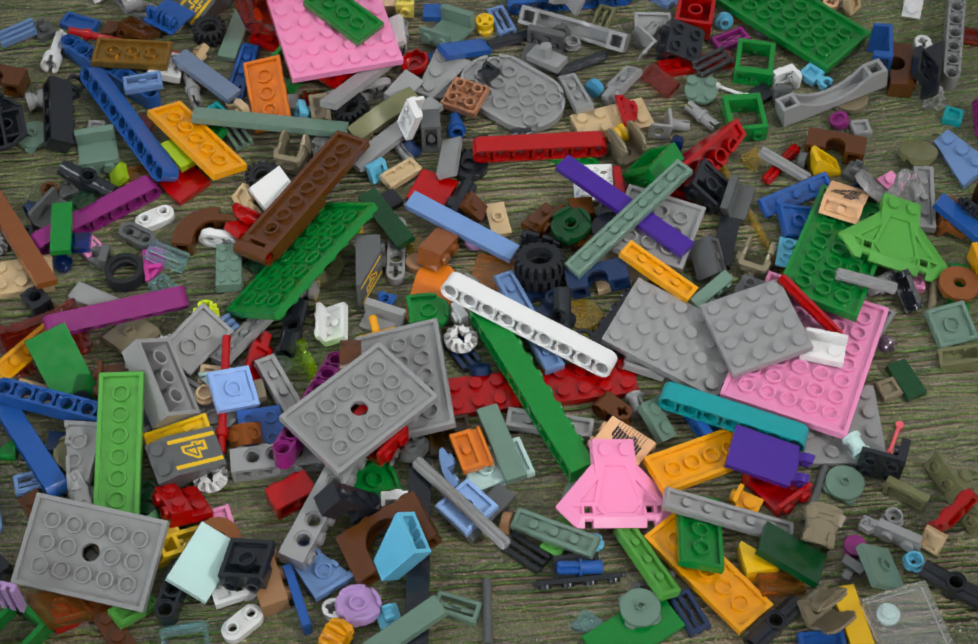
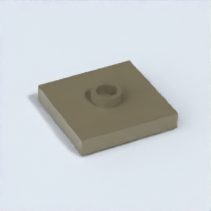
[102,319,161,354]

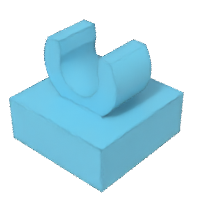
[293,99,312,118]
[365,157,388,184]
[376,602,401,631]

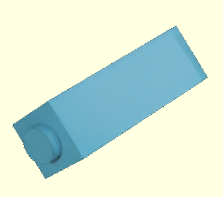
[373,512,431,581]

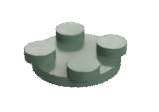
[684,75,718,105]
[18,121,44,154]
[822,465,866,506]
[618,588,661,630]

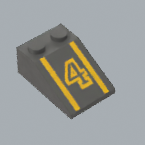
[176,0,236,28]
[355,234,386,310]
[144,426,228,487]

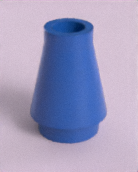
[447,112,466,138]

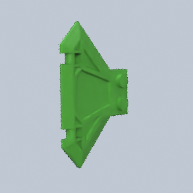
[838,192,949,283]

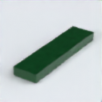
[358,187,415,251]

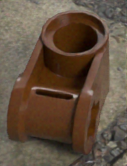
[591,391,632,426]

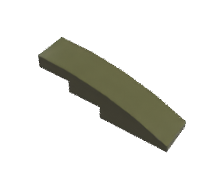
[347,86,419,139]
[938,343,978,371]

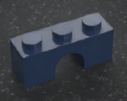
[564,257,631,301]

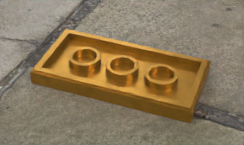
[91,37,173,71]

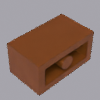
[416,227,459,271]

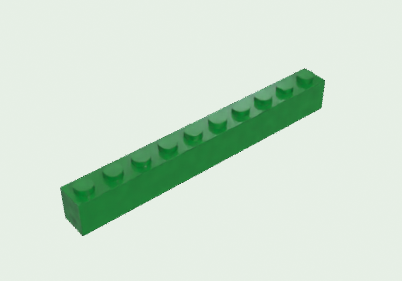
[470,310,591,483]

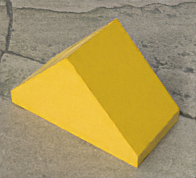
[807,145,842,178]
[736,541,780,582]

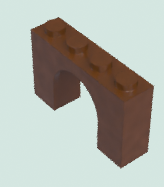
[335,491,443,587]

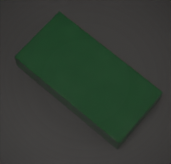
[885,359,927,402]

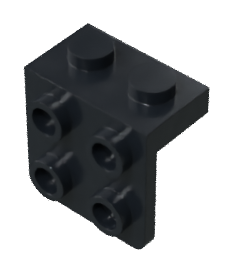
[656,18,705,62]

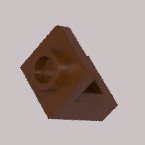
[459,191,488,223]

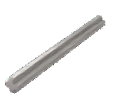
[412,457,511,550]

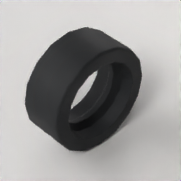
[104,252,145,293]

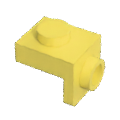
[395,0,414,18]

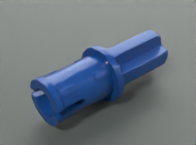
[556,558,603,577]

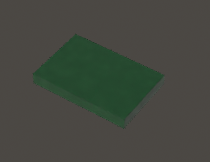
[755,521,827,589]

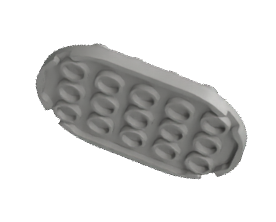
[460,54,565,133]

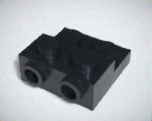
[682,158,729,216]
[218,538,276,592]

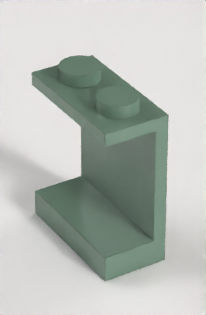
[419,3,476,47]
[74,124,120,175]

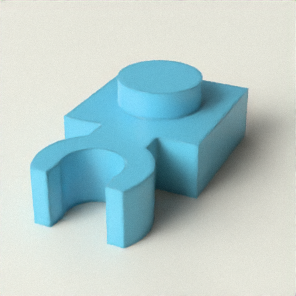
[800,63,834,91]

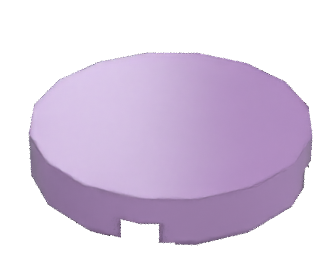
[335,584,382,626]

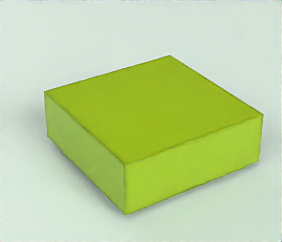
[109,162,129,189]

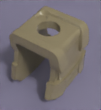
[607,120,647,169]
[273,130,312,176]
[736,234,776,281]
[800,502,847,549]
[797,584,856,635]

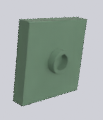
[924,300,978,348]
[856,543,905,593]

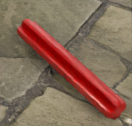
[777,274,843,334]

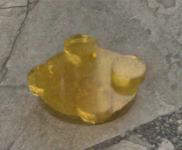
[571,299,603,335]

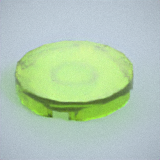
[295,338,317,381]

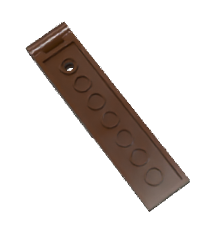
[233,130,370,266]

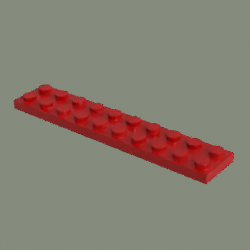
[448,357,639,417]

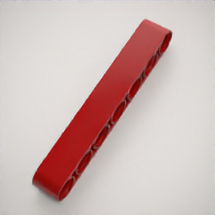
[472,131,608,163]

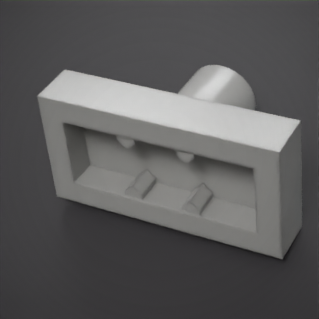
[526,42,568,74]

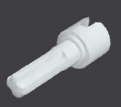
[40,29,67,74]

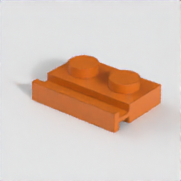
[449,426,494,475]

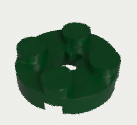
[551,206,592,246]

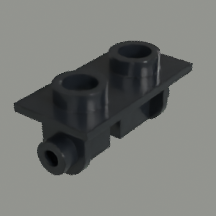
[519,229,562,248]
[890,268,924,314]

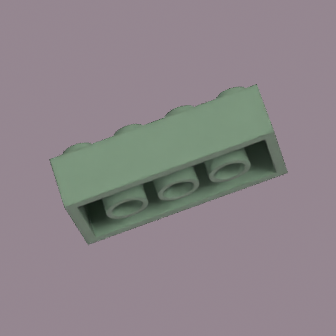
[215,243,243,293]
[688,270,734,309]

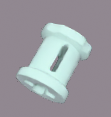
[842,431,870,460]

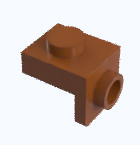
[228,422,263,449]

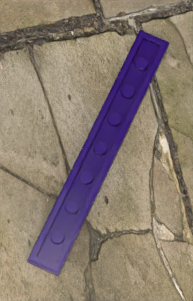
[555,155,694,259]

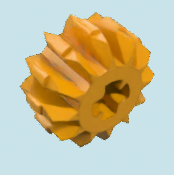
[318,617,354,644]

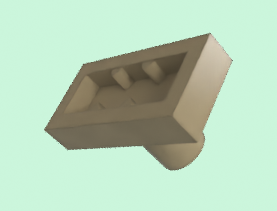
[308,92,332,120]

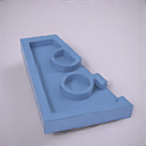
[934,130,978,190]
[280,541,355,603]

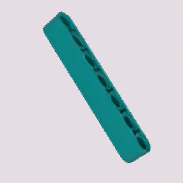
[658,382,809,452]

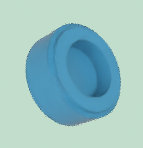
[585,78,604,98]

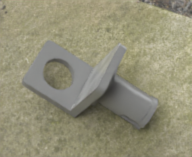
[631,21,661,61]
[647,108,690,140]

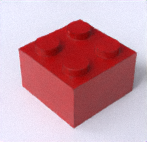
[675,0,716,40]

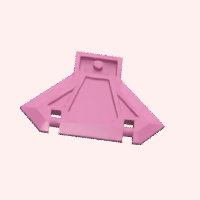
[554,439,672,529]

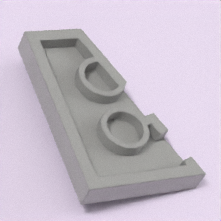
[416,48,471,99]
[64,420,97,485]

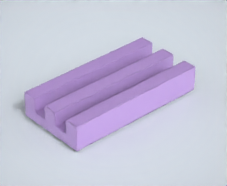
[0,581,27,613]

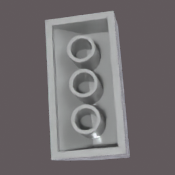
[122,337,201,429]

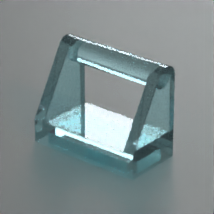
[159,619,211,644]

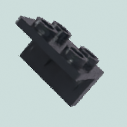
[855,437,911,482]

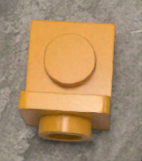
[728,483,764,513]

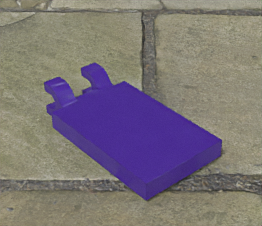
[724,425,815,489]

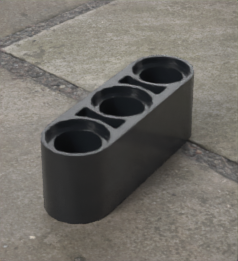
[154,557,187,628]

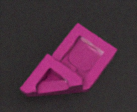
[142,247,165,283]

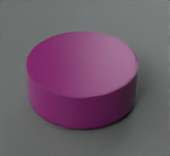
[829,111,850,130]
[843,535,866,559]

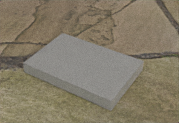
[169,303,234,377]

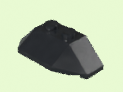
[0,92,28,152]

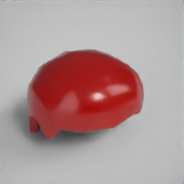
[401,48,429,76]

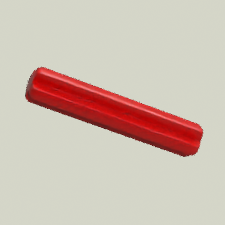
[761,143,800,185]

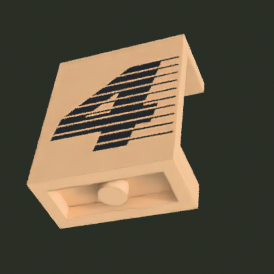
[818,180,869,224]
[586,416,656,469]

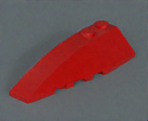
[669,118,747,203]

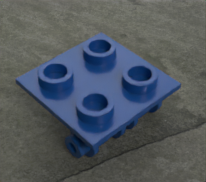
[143,0,195,36]
[237,405,283,447]

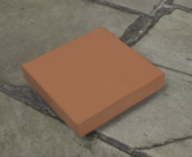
[440,76,490,118]

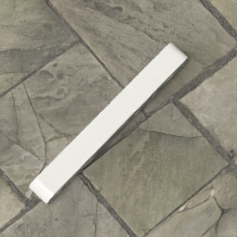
[441,272,618,377]

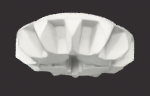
[444,323,478,353]
[193,466,228,493]

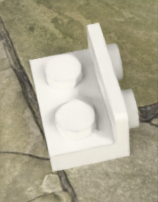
[397,96,425,140]
[799,327,849,368]

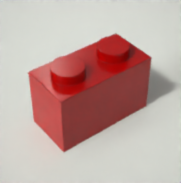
[264,469,314,520]

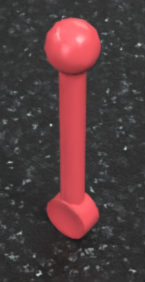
[886,421,904,454]

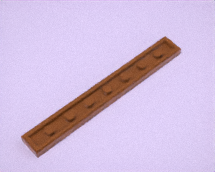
[0,190,57,289]

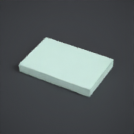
[464,436,535,492]
[165,522,230,604]

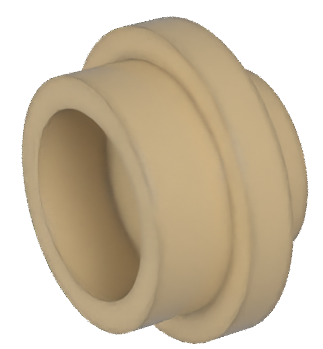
[194,384,213,405]

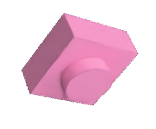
[876,170,904,195]

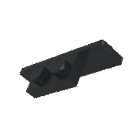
[911,41,945,101]
[532,551,626,591]

